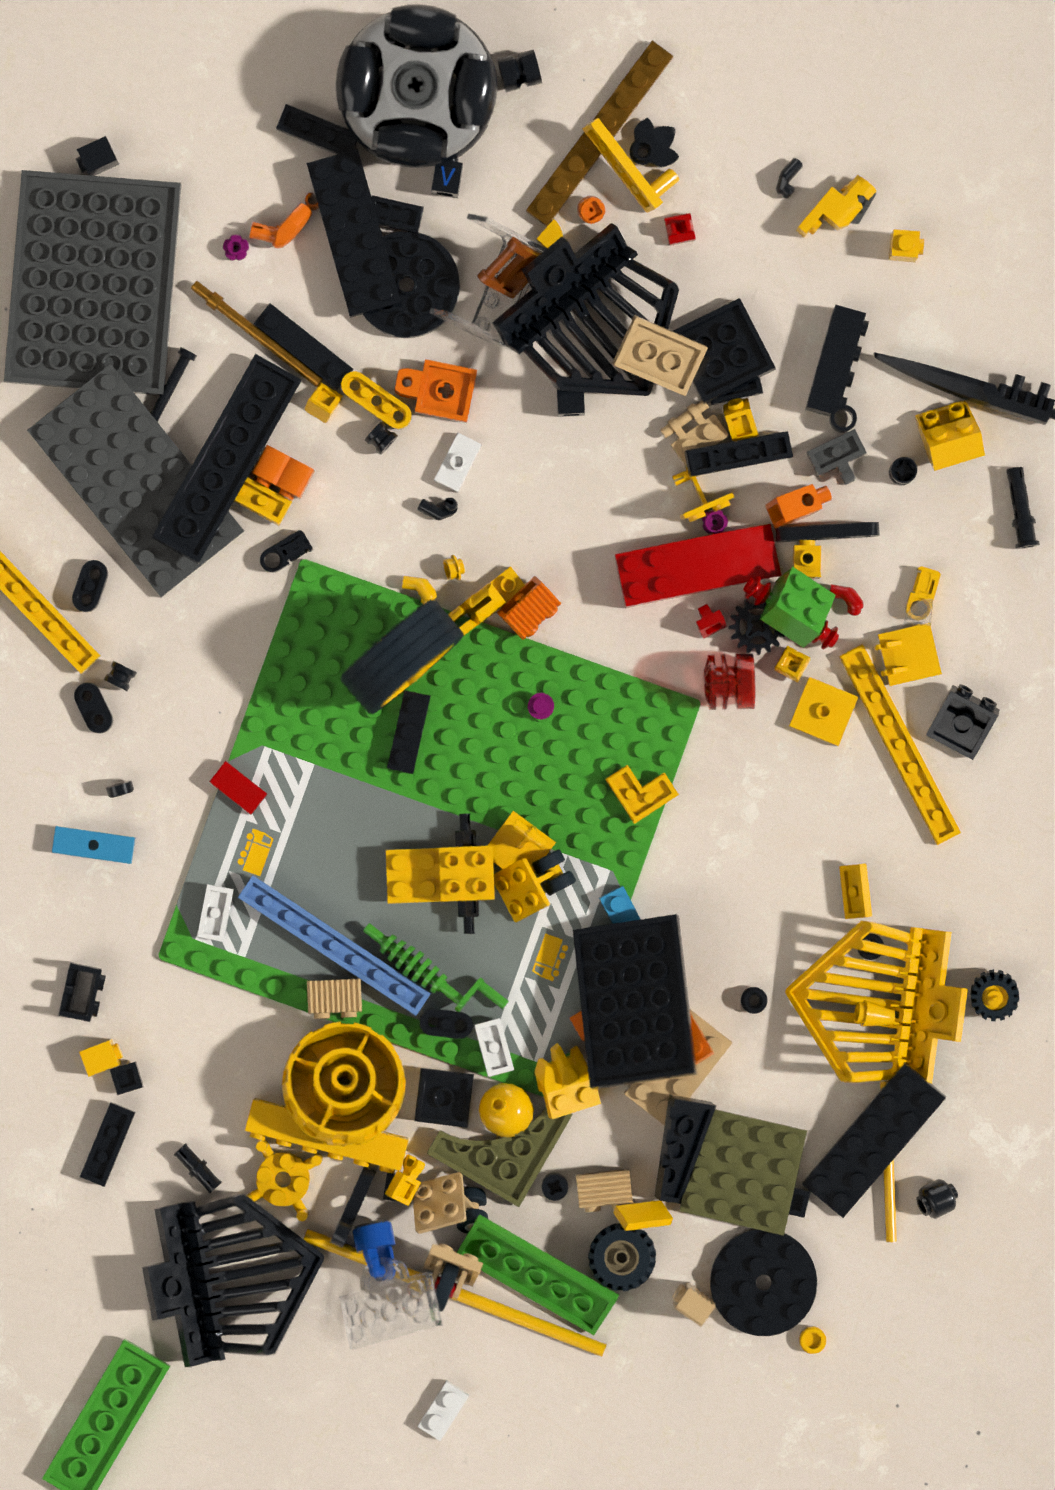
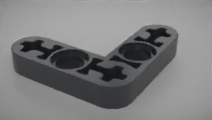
[330,1167,376,1248]

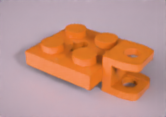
[394,359,477,423]

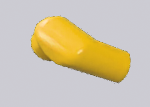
[402,576,437,605]

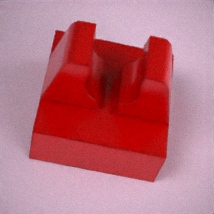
[664,213,696,246]
[696,604,727,639]

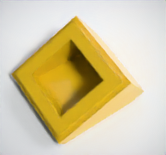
[304,382,343,423]

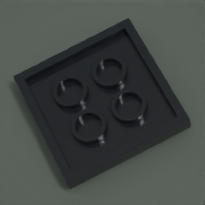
[673,298,776,405]

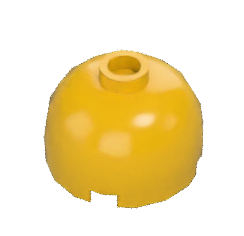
[479,1083,534,1138]

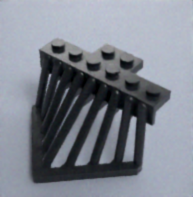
[492,223,679,396]
[142,1194,324,1367]

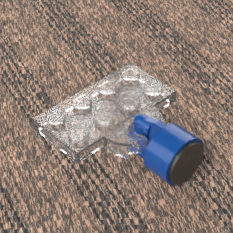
[339,1220,442,1349]

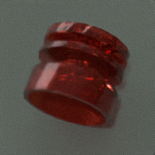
[703,653,755,710]

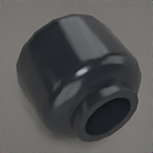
[916,1179,958,1219]

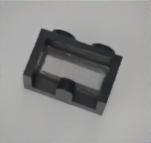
[59,962,106,1022]

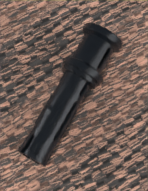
[1006,467,1040,549]

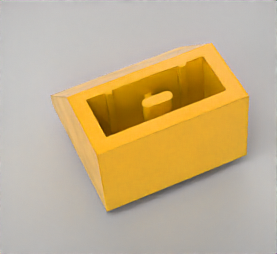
[915,400,985,471]

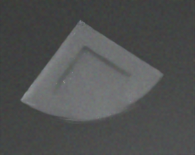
[904,599,933,626]

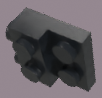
[926,684,1000,760]

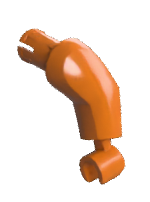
[249,193,319,249]

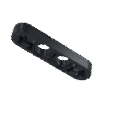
[775,522,880,542]

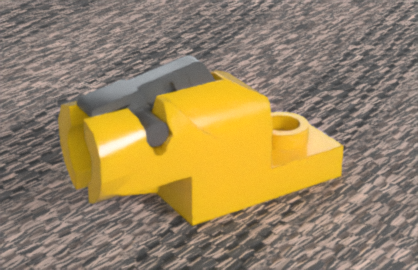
[796,175,876,237]

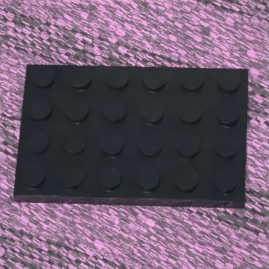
[573,914,697,1090]

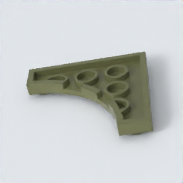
[427,1107,573,1207]

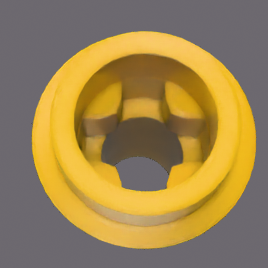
[854,1000,895,1027]

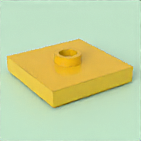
[789,677,858,746]

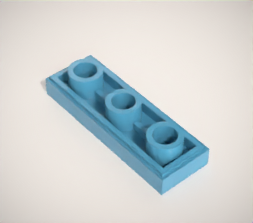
[52,826,136,864]

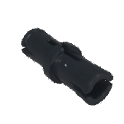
[174,1143,222,1194]

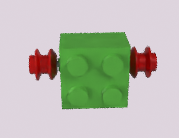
[743,566,839,650]

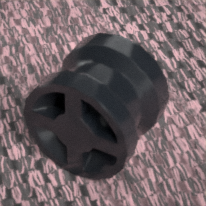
[365,421,398,455]
[104,661,137,692]
[541,1172,568,1201]

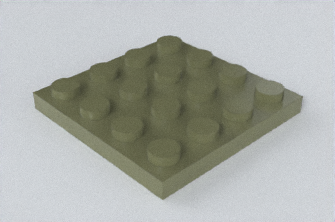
[679,1109,807,1236]

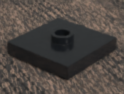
[414,1068,474,1128]

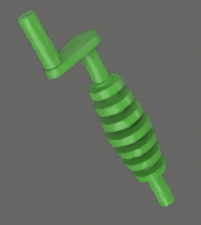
[363,923,509,1013]

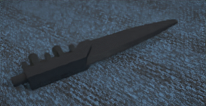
[874,352,1055,425]

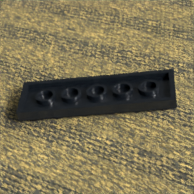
[306,149,401,318]
[802,1062,946,1218]

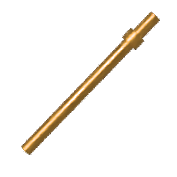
[191,281,322,387]

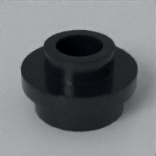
[741,987,767,1014]

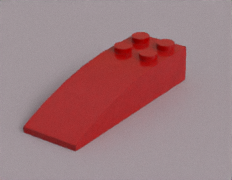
[614,524,781,608]

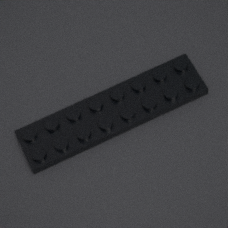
[152,353,302,564]

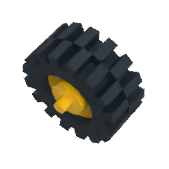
[970,970,1019,1022]

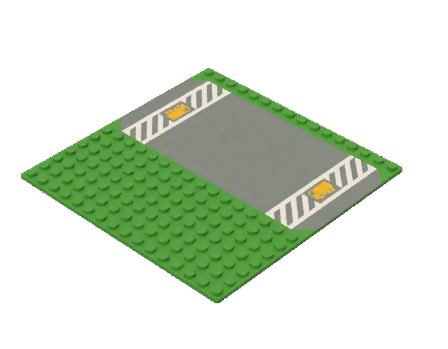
[159,559,701,1097]

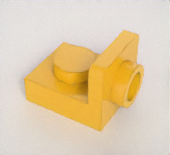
[723,398,759,441]

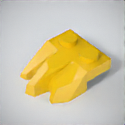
[534,1043,601,1119]

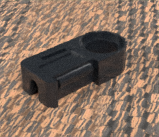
[260,530,313,573]

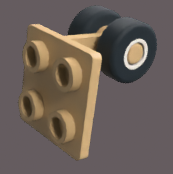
[413,1172,488,1234]

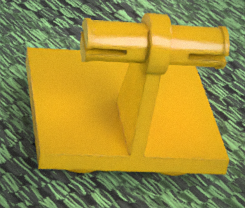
[672,467,734,522]
[487,810,556,872]

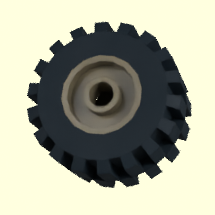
[588,1223,656,1291]

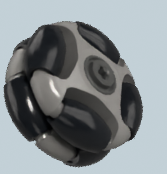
[335,4,497,168]

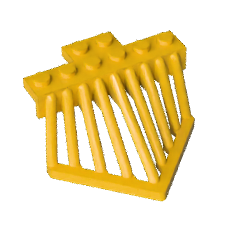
[785,921,968,1084]

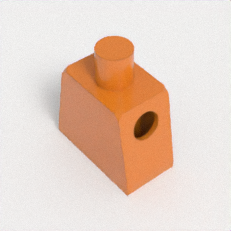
[765,484,832,529]

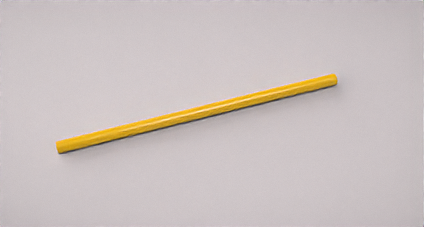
[304,1229,607,1357]

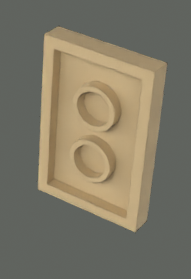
[612,315,708,396]

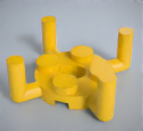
[246,1140,323,1222]

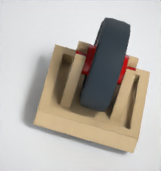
[423,1244,483,1311]

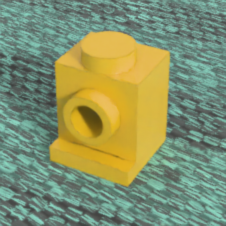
[793,540,821,579]

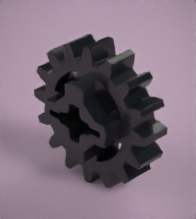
[728,598,785,655]

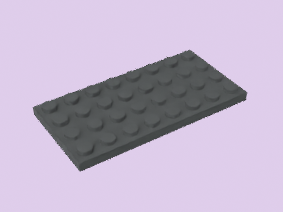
[27,364,244,597]

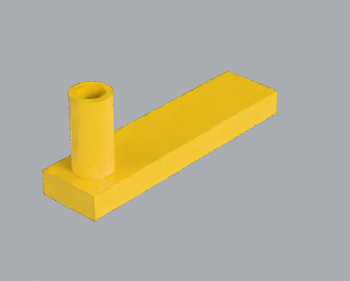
[582,118,679,213]

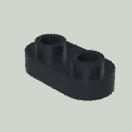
[72,560,108,612]
[74,683,113,734]
[420,1009,473,1039]

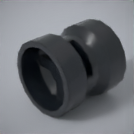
[889,457,917,486]

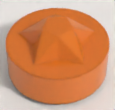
[577,196,605,224]

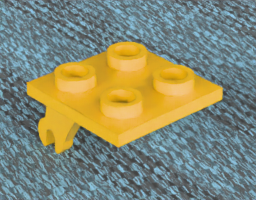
[874,622,942,686]

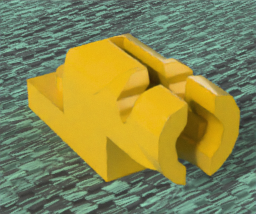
[448,566,525,635]

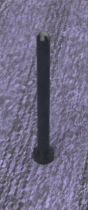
[151,347,197,422]

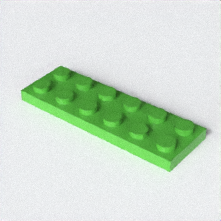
[456,1214,619,1335]
[42,1339,171,1490]

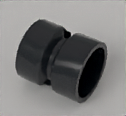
[497,49,542,92]

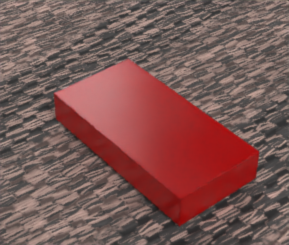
[209,761,268,815]

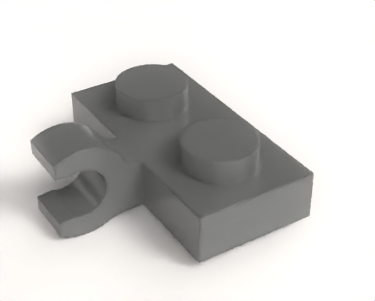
[807,429,867,485]

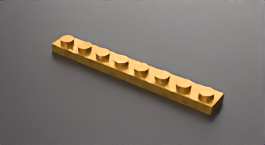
[526,40,673,227]

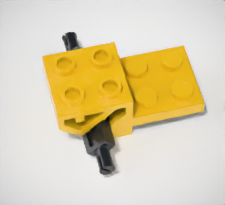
[386,813,495,934]

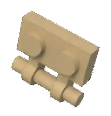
[660,400,729,467]

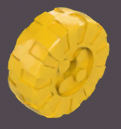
[282,1021,406,1147]

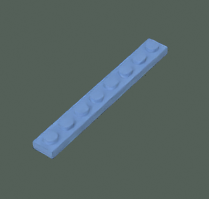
[238,875,431,1016]

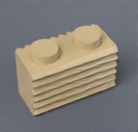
[307,979,362,1019]
[576,1169,633,1212]
[672,1282,715,1327]

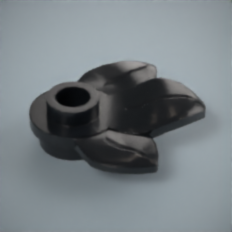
[629,118,679,167]

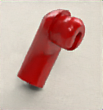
[830,584,864,616]

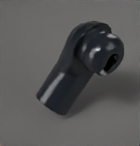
[776,158,803,199]
[417,498,458,521]

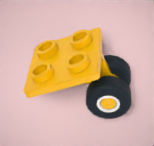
[494,849,576,922]

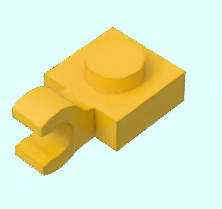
[385,1154,425,1206]

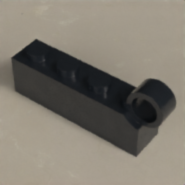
[805,305,869,433]

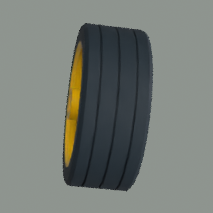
[341,600,463,714]

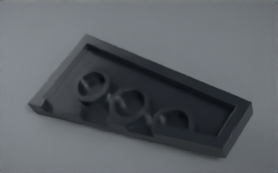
[654,1094,716,1204]

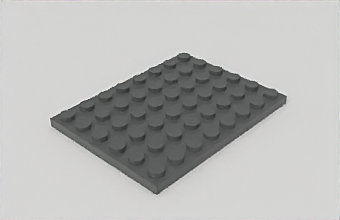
[4,170,182,395]

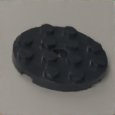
[362,231,460,338]
[710,1229,817,1336]

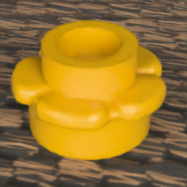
[443,555,465,581]

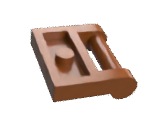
[477,237,541,299]

